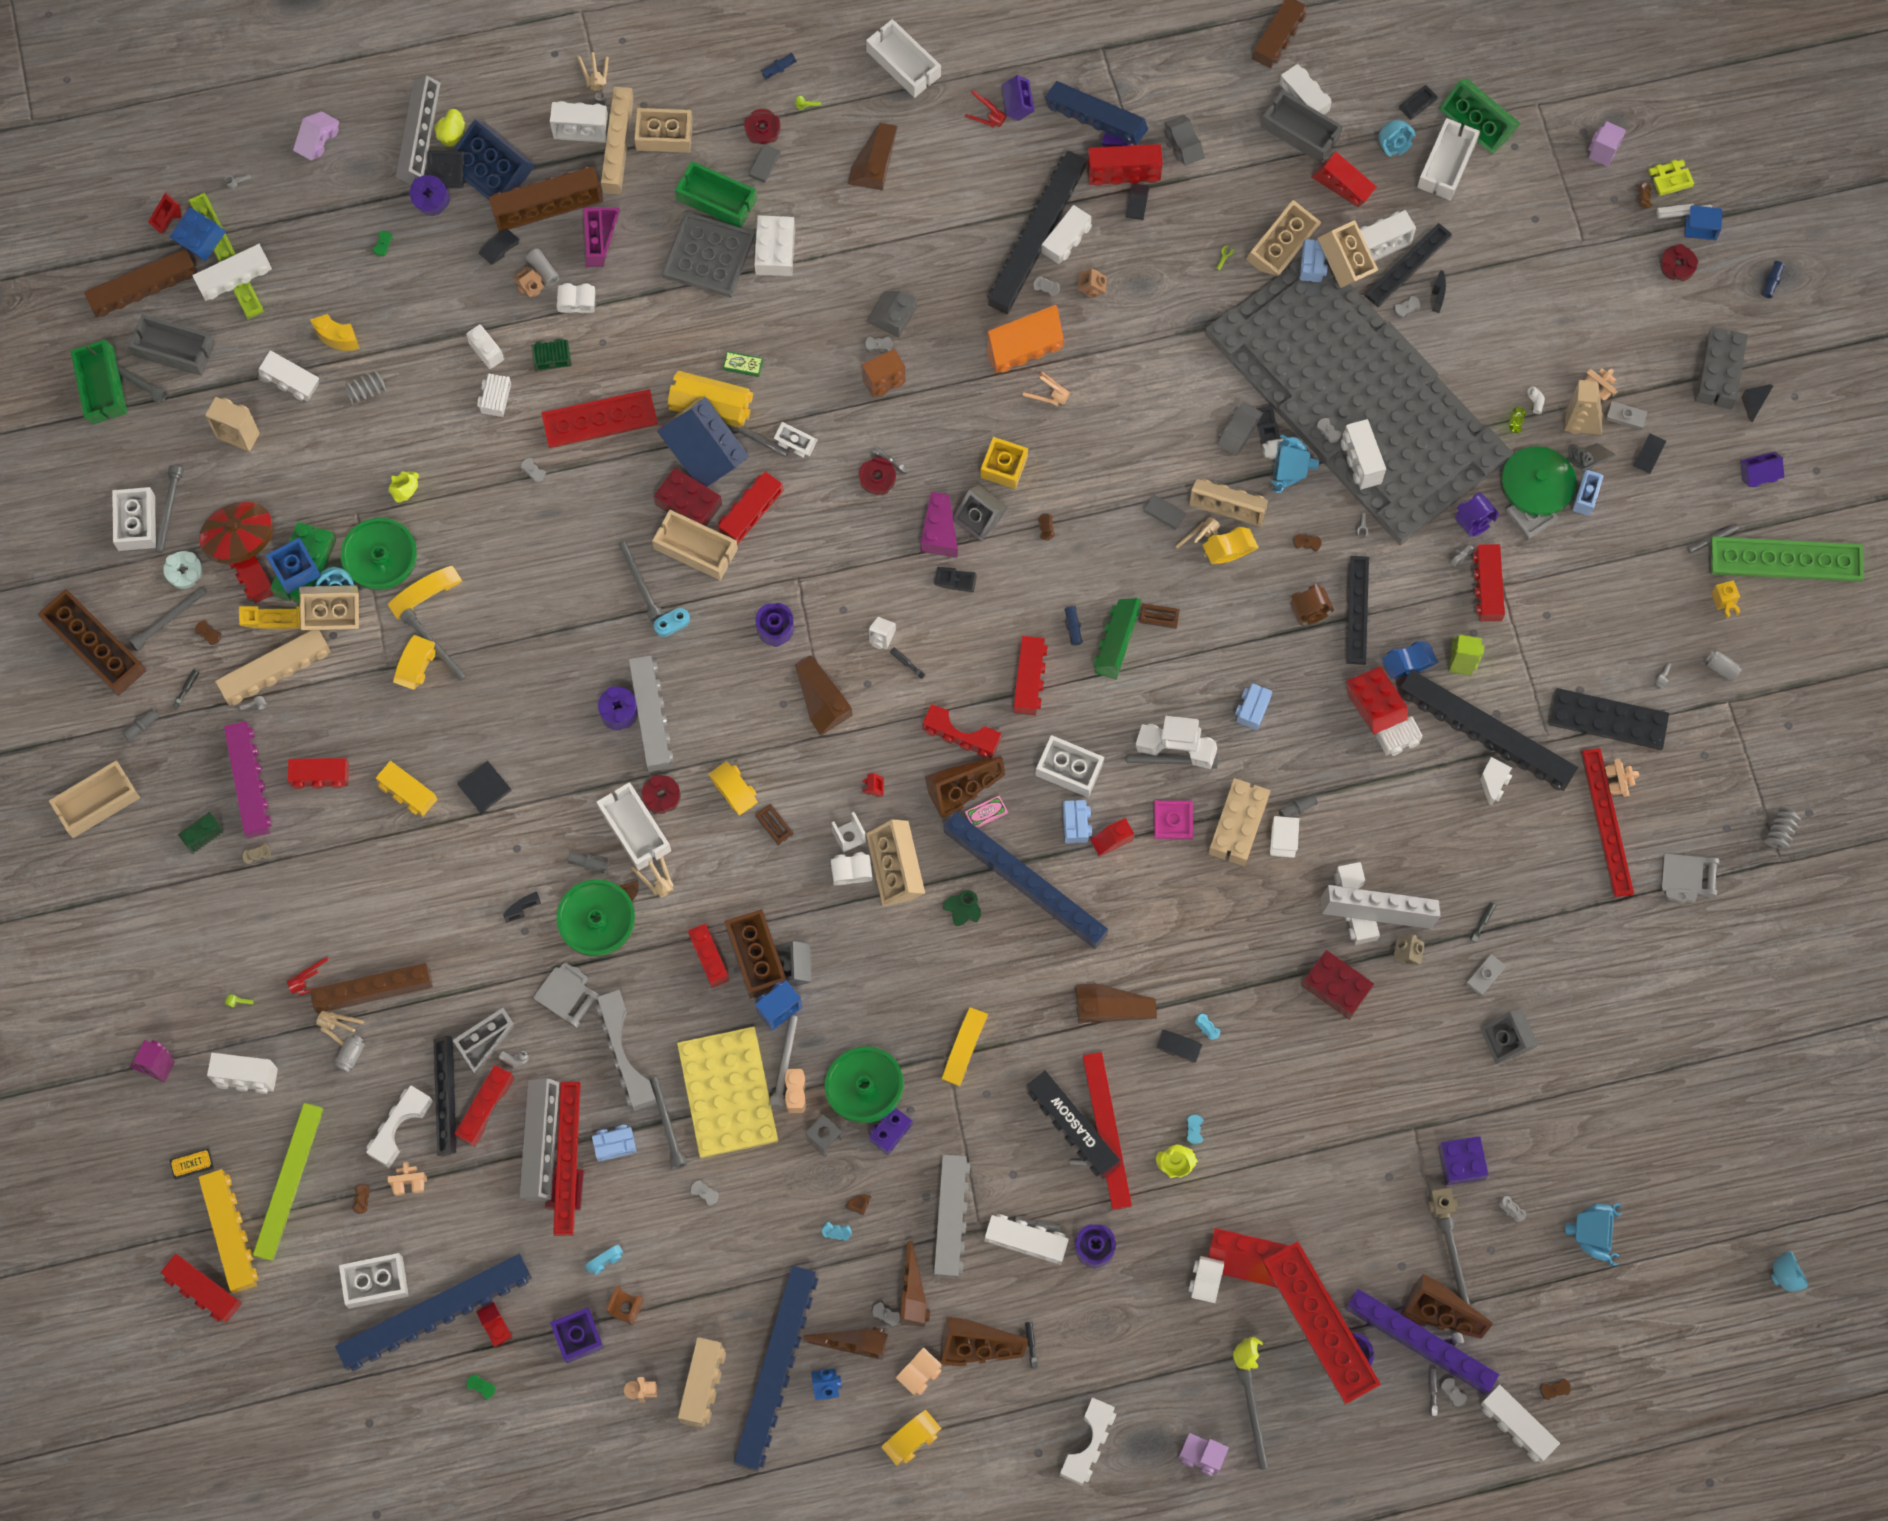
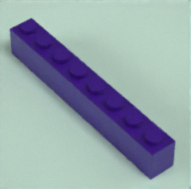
[1345,1288,1500,1395]

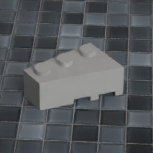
[453,1008,514,1075]

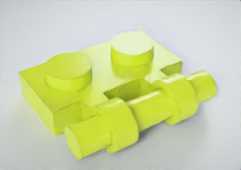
[1648,159,1694,196]

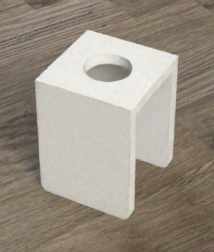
[1162,716,1201,752]
[831,812,866,853]
[1270,816,1299,858]

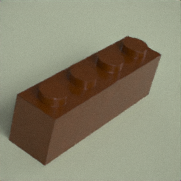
[1252,0,1307,69]

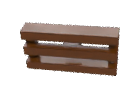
[1139,603,1180,629]
[755,804,794,846]

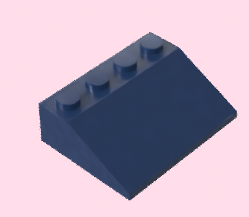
[453,119,536,200]
[657,397,749,487]

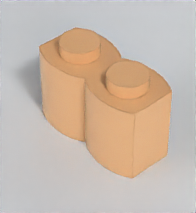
[785,1069,806,1113]
[896,1348,942,1396]

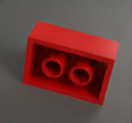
[1346,666,1408,735]

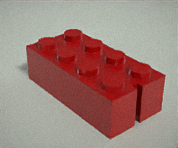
[1087,144,1163,186]

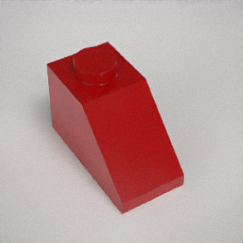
[1090,817,1134,857]

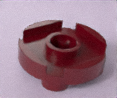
[744,109,781,144]
[1660,244,1698,281]
[859,457,896,495]
[642,775,681,814]

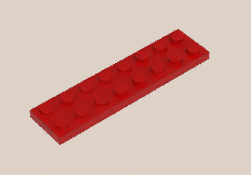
[1262,1241,1381,1405]

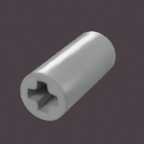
[526,248,560,287]

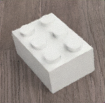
[550,101,609,143]
[1359,210,1416,261]
[755,216,795,276]
[1341,419,1386,490]
[113,487,156,551]
[1036,735,1104,798]
[207,1053,278,1094]
[339,1253,409,1309]

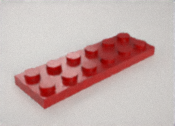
[541,389,658,449]

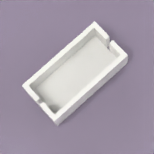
[866,19,941,98]
[1417,118,1480,201]
[597,782,671,871]

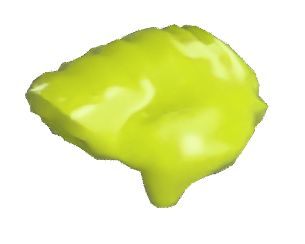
[434,109,465,147]
[388,471,419,503]
[1156,1144,1198,1178]
[1233,1337,1263,1371]

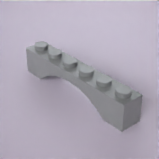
[595,990,657,1111]

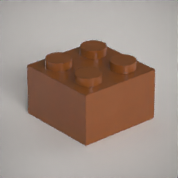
[862,349,906,398]

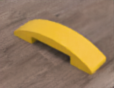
[387,566,462,620]
[239,606,301,629]
[942,1007,988,1086]

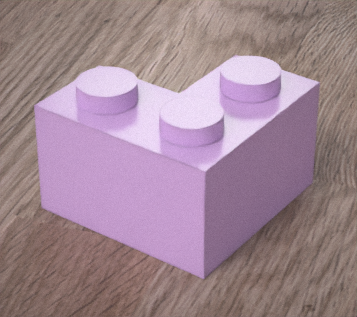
[293,112,340,160]
[1588,121,1626,167]
[1179,1433,1229,1476]

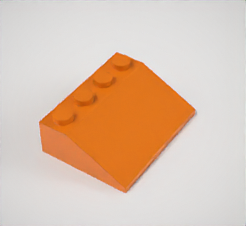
[987,305,1064,373]

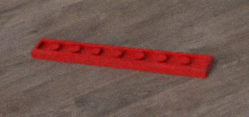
[1581,748,1634,898]
[1083,1052,1132,1211]
[553,1082,581,1236]

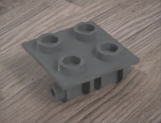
[1566,443,1616,471]

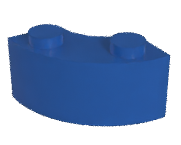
[1382,641,1439,679]

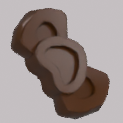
[1637,183,1652,209]
[1038,513,1055,541]
[1293,534,1322,552]
[195,621,221,645]
[352,1184,370,1214]
[1540,1378,1571,1400]

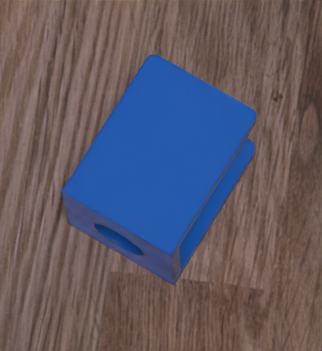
[1685,205,1722,240]

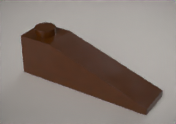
[848,123,897,190]
[795,655,853,736]
[925,756,1005,818]
[1076,983,1157,1023]
[900,1241,930,1327]
[1401,1274,1493,1339]
[940,1317,1028,1366]
[803,1327,888,1360]

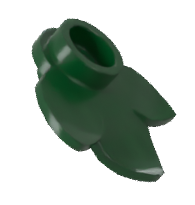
[943,890,981,926]

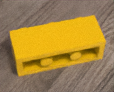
[376,761,437,817]

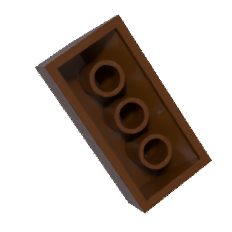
[725,909,786,999]

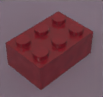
[653,468,722,526]
[1302,950,1374,1020]

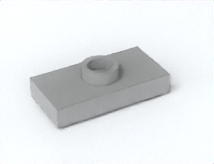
[1606,401,1647,430]
[1466,954,1507,997]

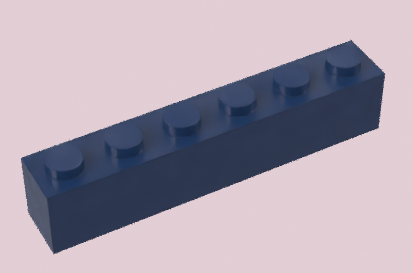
[1045,81,1148,145]

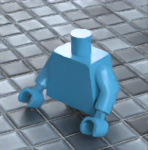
[1271,435,1319,493]
[1565,1203,1622,1266]

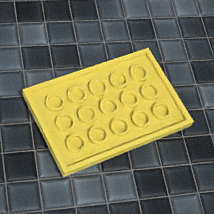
[677,1027,778,1158]

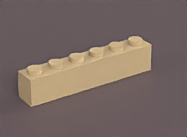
[601,87,634,195]
[215,630,331,706]

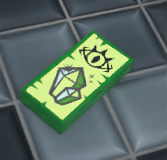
[723,351,763,377]

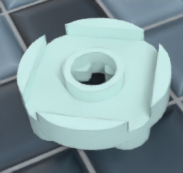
[164,551,203,589]

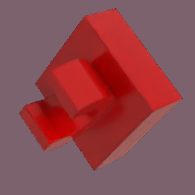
[862,773,884,797]

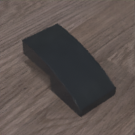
[1126,183,1150,220]
[479,228,519,265]
[1432,270,1446,313]
[1256,406,1280,444]
[1633,433,1667,474]
[934,567,977,592]
[503,891,541,923]
[1156,1030,1203,1063]

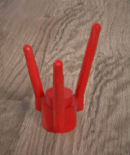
[965,90,1007,128]
[287,957,328,996]

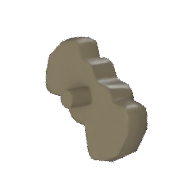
[242,843,271,864]

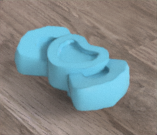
[1195,1014,1220,1040]
[1186,1114,1204,1145]
[821,1222,852,1241]

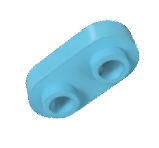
[654,608,690,637]
[585,1245,623,1275]

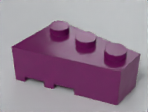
[582,208,620,267]
[921,492,958,558]
[130,1040,175,1082]

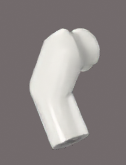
[1527,387,1545,414]

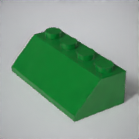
[1439,78,1521,154]
[1093,598,1141,680]

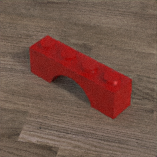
[922,704,1002,759]
[455,1065,514,1148]

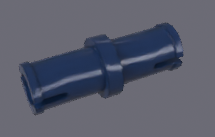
[760,52,797,80]
[1762,261,1785,299]
[1064,606,1083,646]

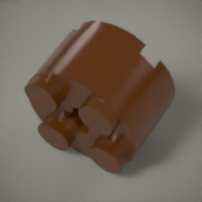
[1290,584,1334,626]

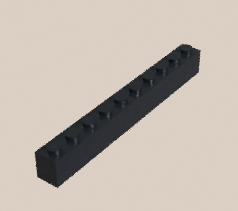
[987,151,1087,314]
[1399,670,1579,791]

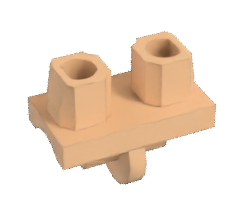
[1585,369,1617,401]
[1605,759,1639,797]
[388,1162,427,1196]
[624,1377,658,1403]

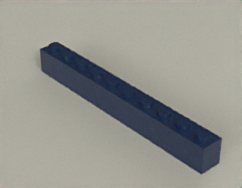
[944,812,1108,949]
[335,1254,532,1371]
[734,1265,819,1472]

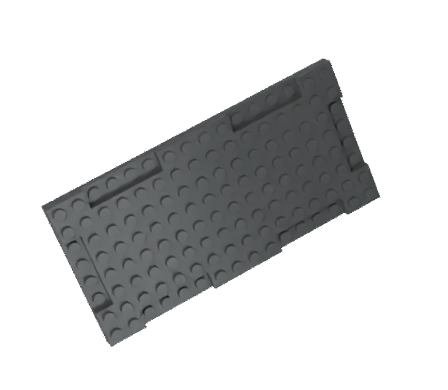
[1205,256,1513,545]

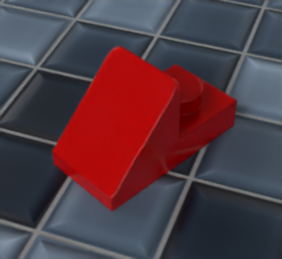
[148,193,182,233]
[476,1302,513,1347]

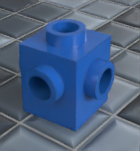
[811,1368,842,1400]

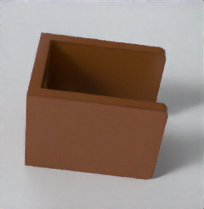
[606,1286,644,1325]

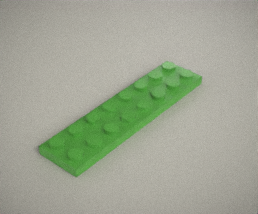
[1711,537,1864,582]

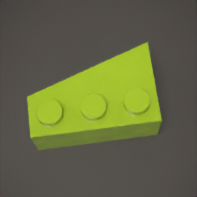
[1449,635,1485,676]

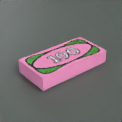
[965,796,1008,828]

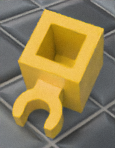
[1711,580,1740,618]

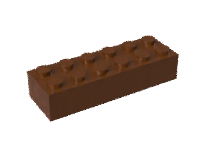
[489,166,603,233]
[38,589,146,696]

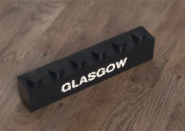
[1027,1070,1121,1179]

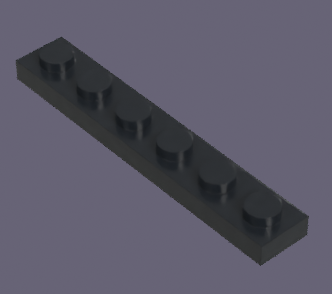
[1365,223,1452,308]
[1346,556,1369,665]
[433,1036,456,1157]

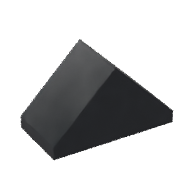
[1741,384,1773,422]

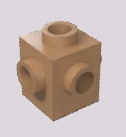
[512,267,544,298]
[1077,268,1107,298]

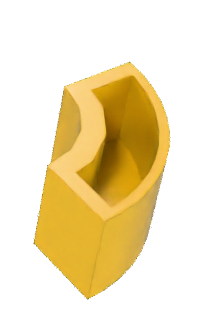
[310,314,360,351]
[1203,527,1259,564]
[393,635,436,690]
[708,761,758,816]
[881,1410,941,1466]

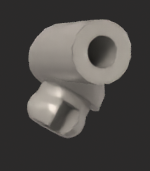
[498,1051,528,1068]

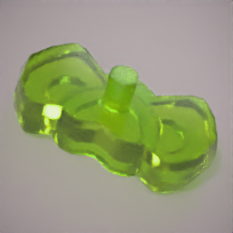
[1509,407,1526,434]

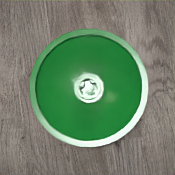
[1501,446,1577,517]
[341,518,417,590]
[556,879,635,957]
[825,1047,904,1123]

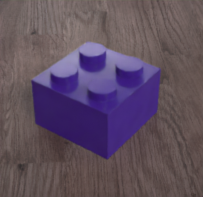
[1438,1136,1489,1186]
[550,1307,604,1364]

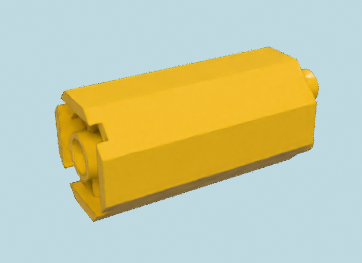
[668,371,754,428]

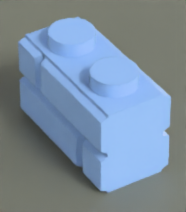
[1300,239,1328,282]
[1572,470,1604,516]
[1235,684,1272,730]
[1063,800,1092,844]
[592,1125,637,1162]

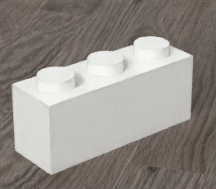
[1279,64,1331,115]
[1041,205,1092,264]
[259,350,319,402]

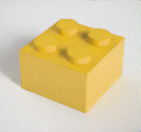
[980,437,1028,490]

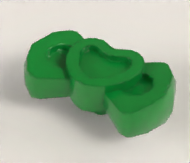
[372,231,393,257]
[466,1374,496,1400]

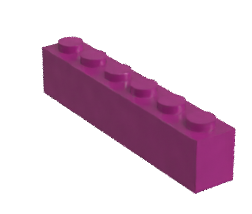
[224,721,272,839]

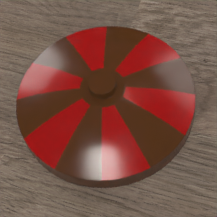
[199,502,274,564]

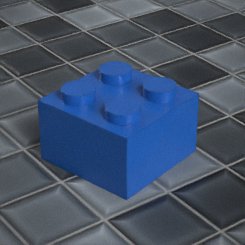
[169,207,226,262]
[266,537,321,594]
[755,980,802,1032]

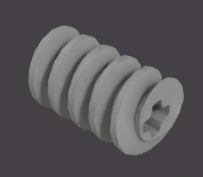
[345,371,387,405]
[1765,806,1801,849]

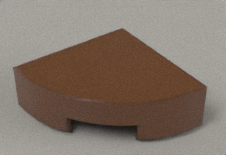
[619,880,639,901]
[845,1195,872,1216]

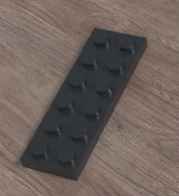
[1549,688,1669,750]

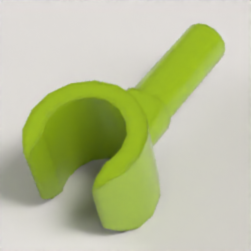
[795,96,821,110]
[1216,246,1234,271]
[224,994,254,1008]

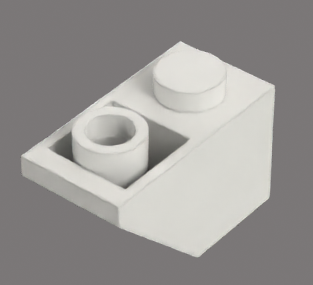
[869,617,896,650]
[1480,757,1512,805]

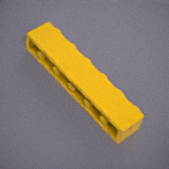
[199,1169,259,1294]

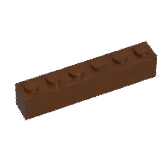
[84,248,197,318]
[310,963,433,1014]

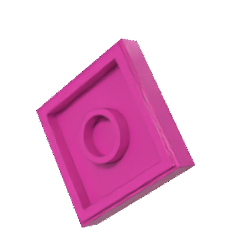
[1154,800,1193,840]

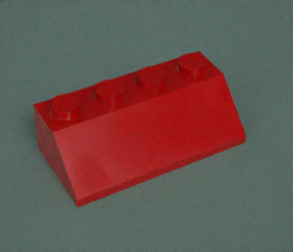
[1208,1228,1290,1288]

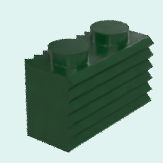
[531,338,572,371]
[177,812,224,854]

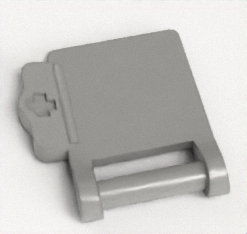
[1662,854,1719,904]
[534,963,600,1028]

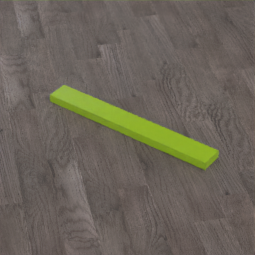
[188,193,264,319]
[253,1103,324,1261]

